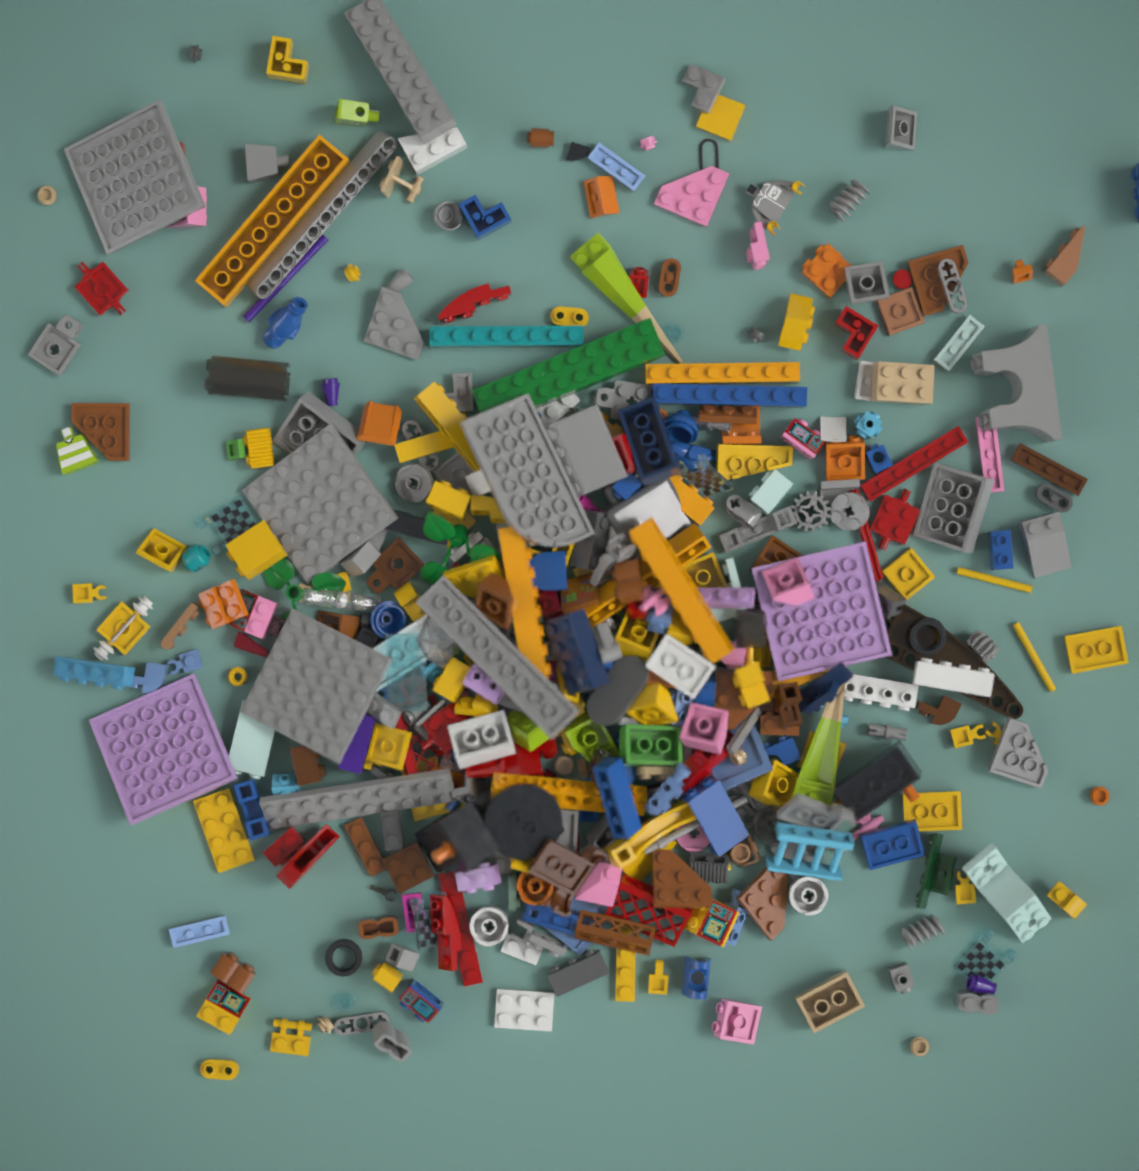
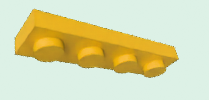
[615,924,635,1002]

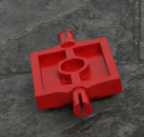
[74,262,129,316]
[870,488,920,551]
[420,702,473,756]

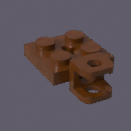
[367,537,425,594]

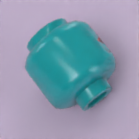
[181,544,211,572]

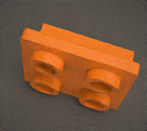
[722,406,762,445]

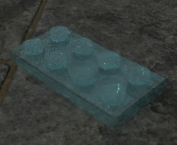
[385,632,427,711]

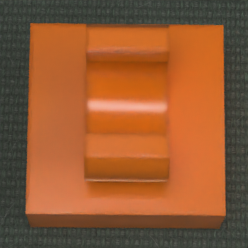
[1011,259,1033,284]

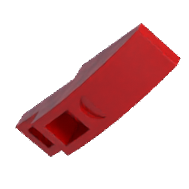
[438,283,512,324]
[681,731,742,795]
[430,894,462,971]

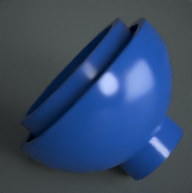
[664,410,698,444]
[370,601,408,639]

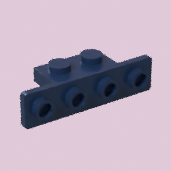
[798,662,854,715]

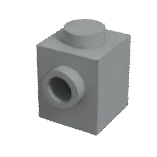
[385,942,420,972]

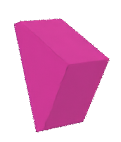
[402,892,426,933]

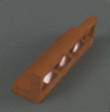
[575,910,656,956]

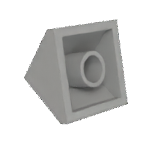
[885,105,917,150]
[845,261,890,304]

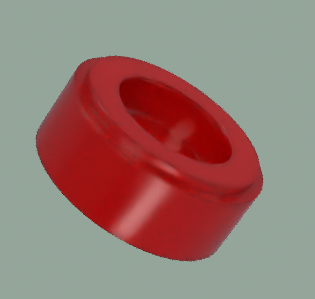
[892,270,912,289]

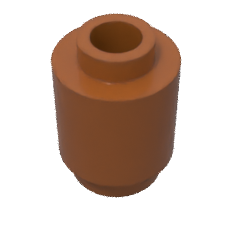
[527,128,554,148]

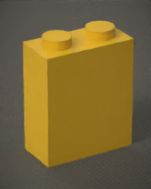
[226,520,287,580]

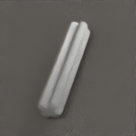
[726,707,762,754]

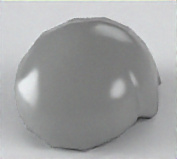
[433,201,463,231]

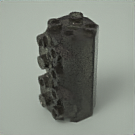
[204,356,290,402]

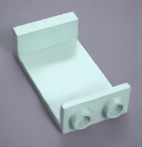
[229,700,275,779]

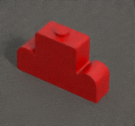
[505,737,558,777]
[276,824,340,889]

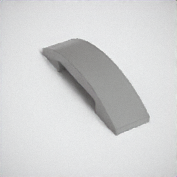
[719,506,797,553]

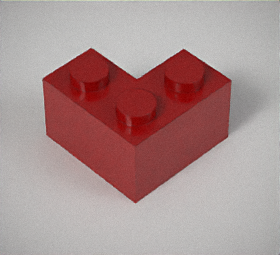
[834,306,879,361]

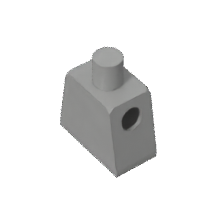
[245,144,290,183]

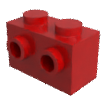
[263,826,306,867]

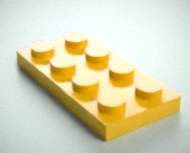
[193,788,255,873]

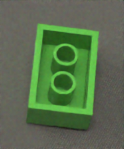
[619,724,682,768]

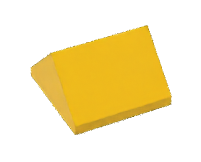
[136,528,187,572]

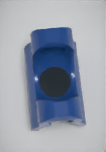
[682,956,711,1000]

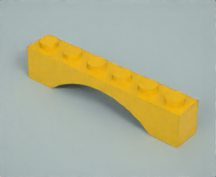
[603,799,696,869]

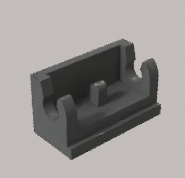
[875,581,907,619]

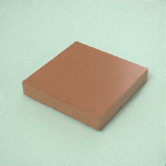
[876,287,925,336]

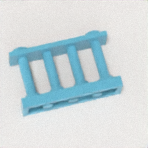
[765,822,854,881]

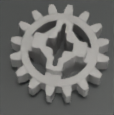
[790,491,831,532]

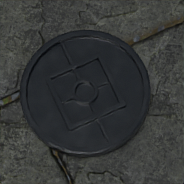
[484,783,563,860]

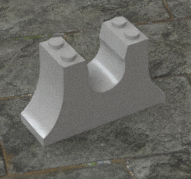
[970,324,1062,443]

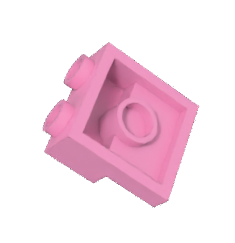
[746,221,770,270]
[712,998,762,1044]

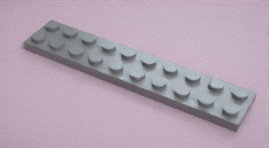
[416,575,580,739]
[259,769,457,830]

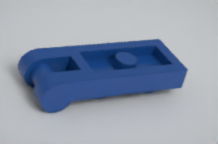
[521,903,578,934]

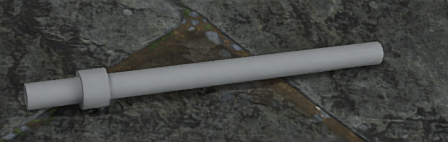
[644,795,748,854]

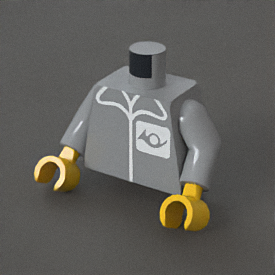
[746,180,805,236]

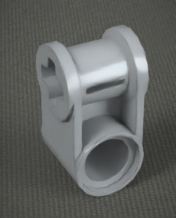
[726,495,763,529]

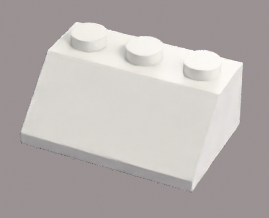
[448,710,516,769]

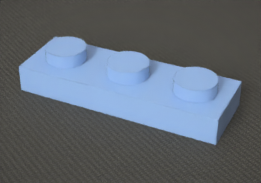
[588,142,645,192]
[169,915,230,948]

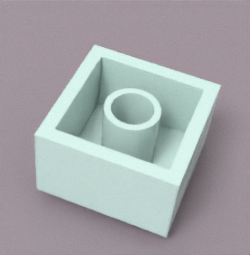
[749,469,793,515]

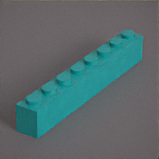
[430,326,584,348]

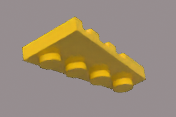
[715,444,793,482]

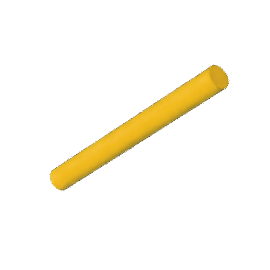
[956,567,1033,593]
[1012,622,1056,692]

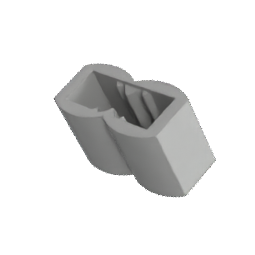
[956,990,999,1015]
[372,1021,412,1062]

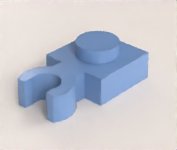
[167,649,204,674]

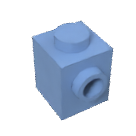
[645,605,673,635]

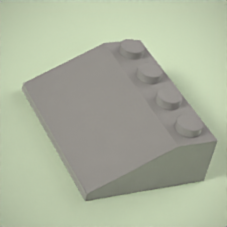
[272,391,367,457]
[544,405,627,497]
[913,462,994,553]

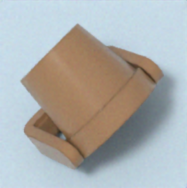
[727,832,761,867]

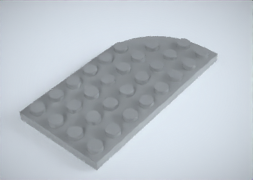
[459,394,595,547]

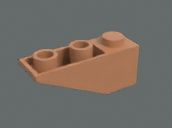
[1044,226,1085,287]

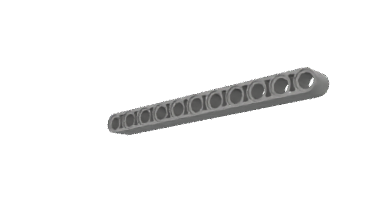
[248,131,397,299]

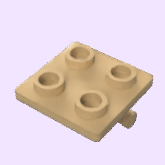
[380,156,424,203]

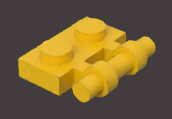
[270,1018,312,1056]

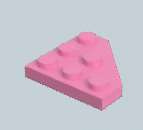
[654,166,729,227]

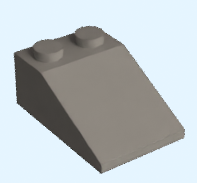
[1018,512,1072,578]

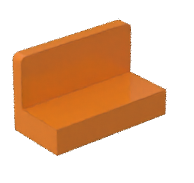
[583,176,619,218]

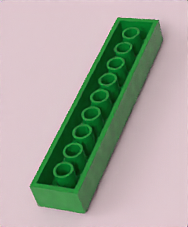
[472,318,666,413]

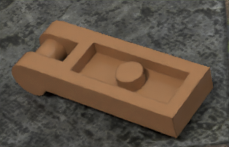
[161,602,200,650]

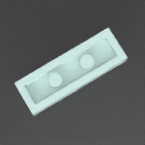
[934,315,985,372]

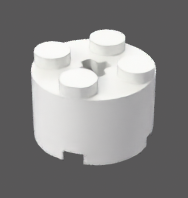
[788,875,828,916]
[470,905,509,946]

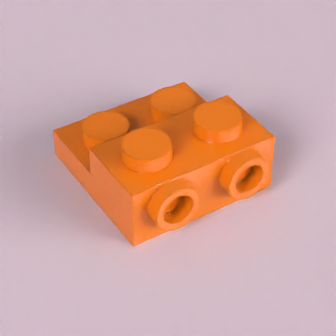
[801,243,852,298]
[825,435,865,481]
[198,579,249,630]

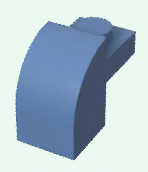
[129,662,168,693]

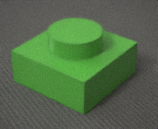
[226,439,246,461]

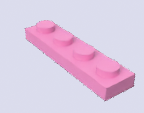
[975,417,1004,493]

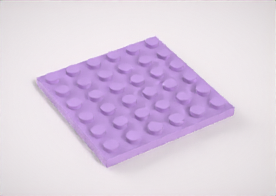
[752,541,892,681]
[89,674,238,825]

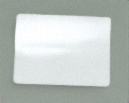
[820,416,847,442]

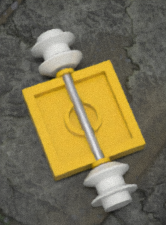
[93,596,154,661]

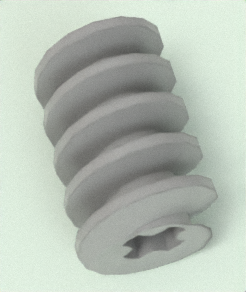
[829,179,870,222]
[901,914,945,951]

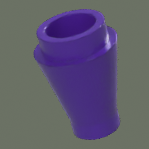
[321,378,340,406]
[966,974,997,994]

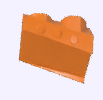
[357,400,402,446]

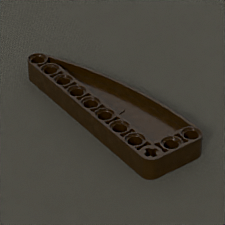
[883,604,1023,719]

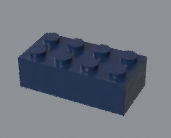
[618,397,681,486]
[543,609,609,696]

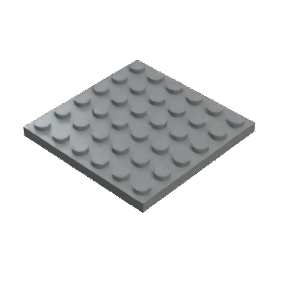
[64,100,206,255]
[242,424,398,584]
[240,608,392,763]

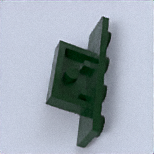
[915,833,957,909]

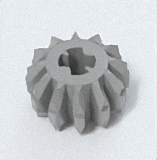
[966,630,999,662]

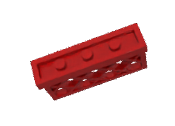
[392,695,453,775]
[605,873,693,947]

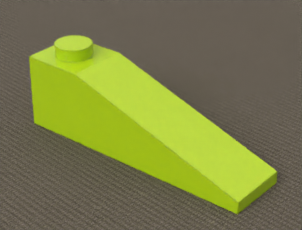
[564,711,620,766]

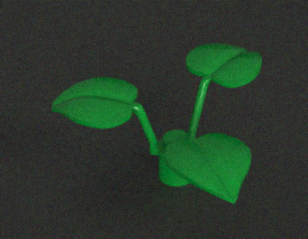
[421,511,503,585]
[263,558,346,635]

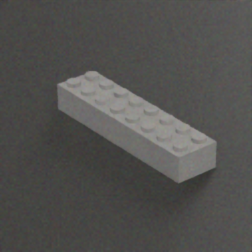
[344,0,457,145]

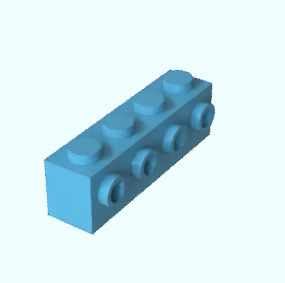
[53,656,135,690]

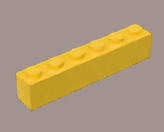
[413,381,481,472]

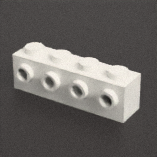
[912,658,994,697]
[844,675,919,711]

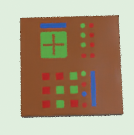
[561,572,600,614]

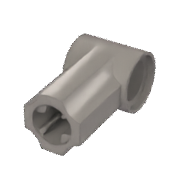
[592,623,622,664]

